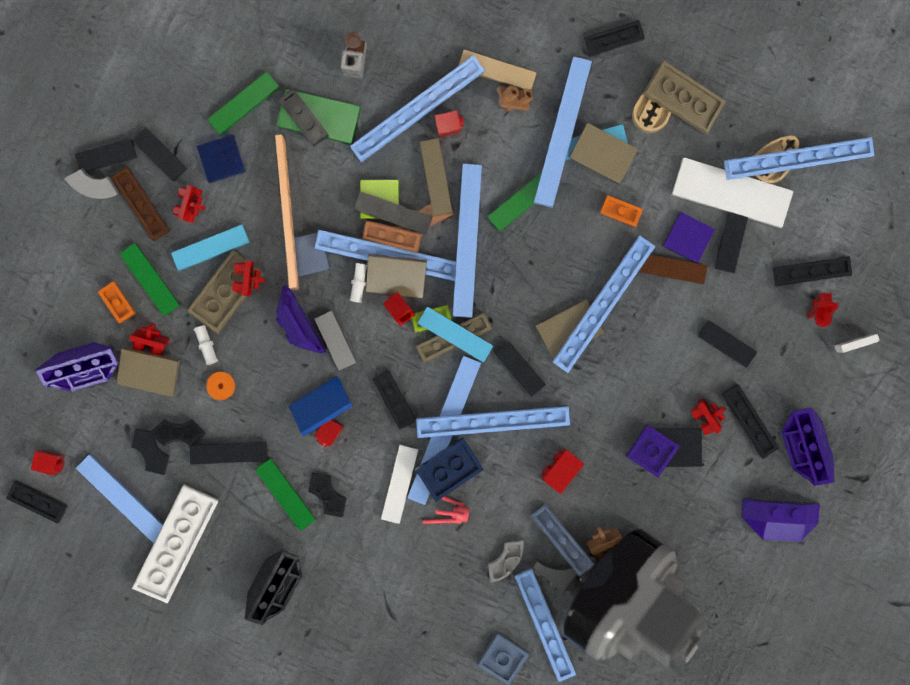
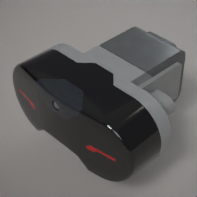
[563,529,707,671]

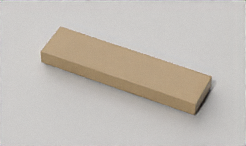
[459,50,536,90]

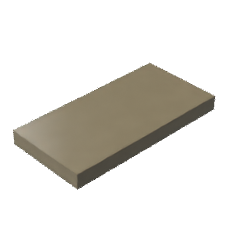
[643,60,726,135]
[187,250,264,334]

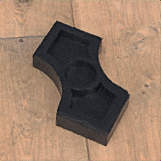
[150,419,206,447]
[131,428,170,475]
[309,472,347,518]

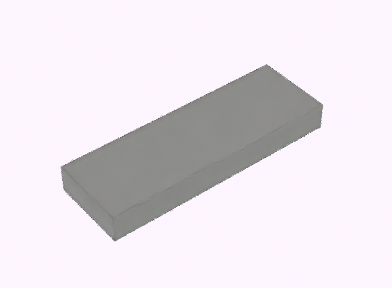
[315,311,357,371]

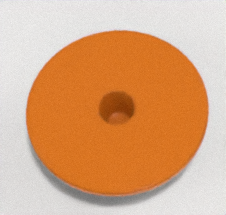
[206,372,235,400]

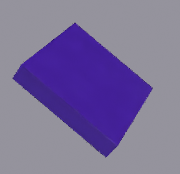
[663,212,715,263]
[626,424,680,478]

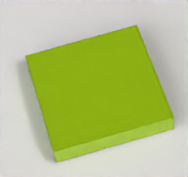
[360,180,399,219]

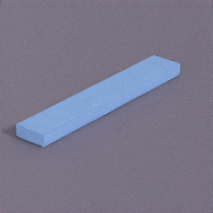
[76,454,163,543]
[515,568,576,682]

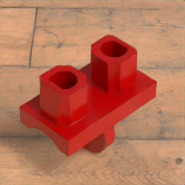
[173,185,206,223]
[232,260,265,297]
[807,293,838,327]
[129,323,170,355]
[691,398,726,435]

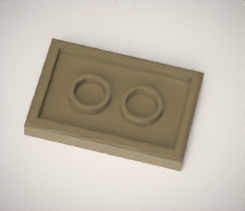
[569,123,638,184]
[366,254,427,298]
[536,300,604,360]
[117,347,180,397]

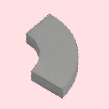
[64,168,119,199]
[488,539,524,583]

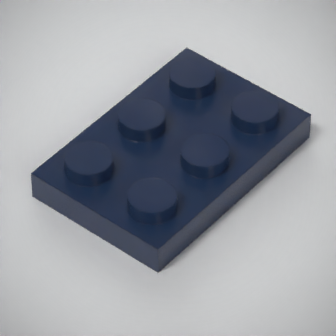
[415,437,484,502]

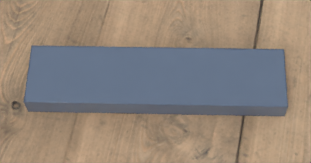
[531,504,595,577]

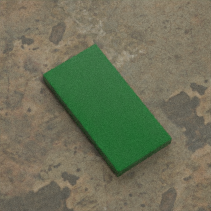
[277,89,361,145]

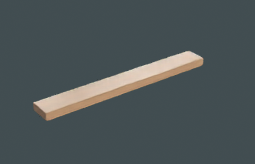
[275,135,299,290]

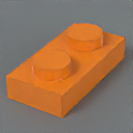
[599,195,643,228]
[98,281,136,324]

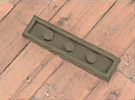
[420,138,453,217]
[416,312,492,363]

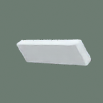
[381,445,418,524]

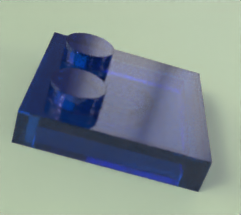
[197,135,246,183]

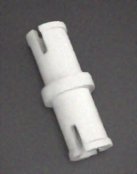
[349,263,368,303]
[194,325,218,365]

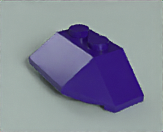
[276,284,327,354]
[35,342,118,391]
[781,407,835,486]
[742,498,820,542]

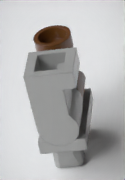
[341,33,367,79]

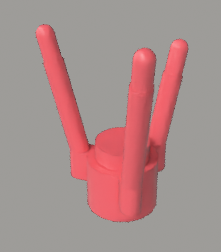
[422,496,469,524]

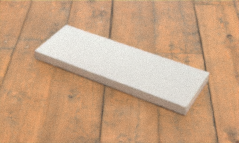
[671,158,793,228]
[132,484,219,603]

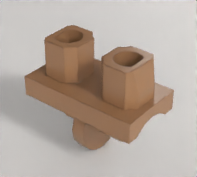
[496,85,533,111]
[586,527,624,560]

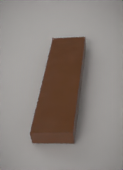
[111,167,170,242]
[638,255,708,285]

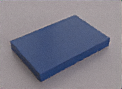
[289,376,353,436]

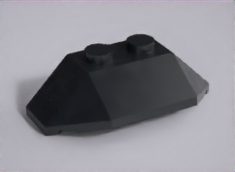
[245,550,302,625]

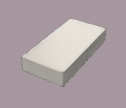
[834,334,880,353]

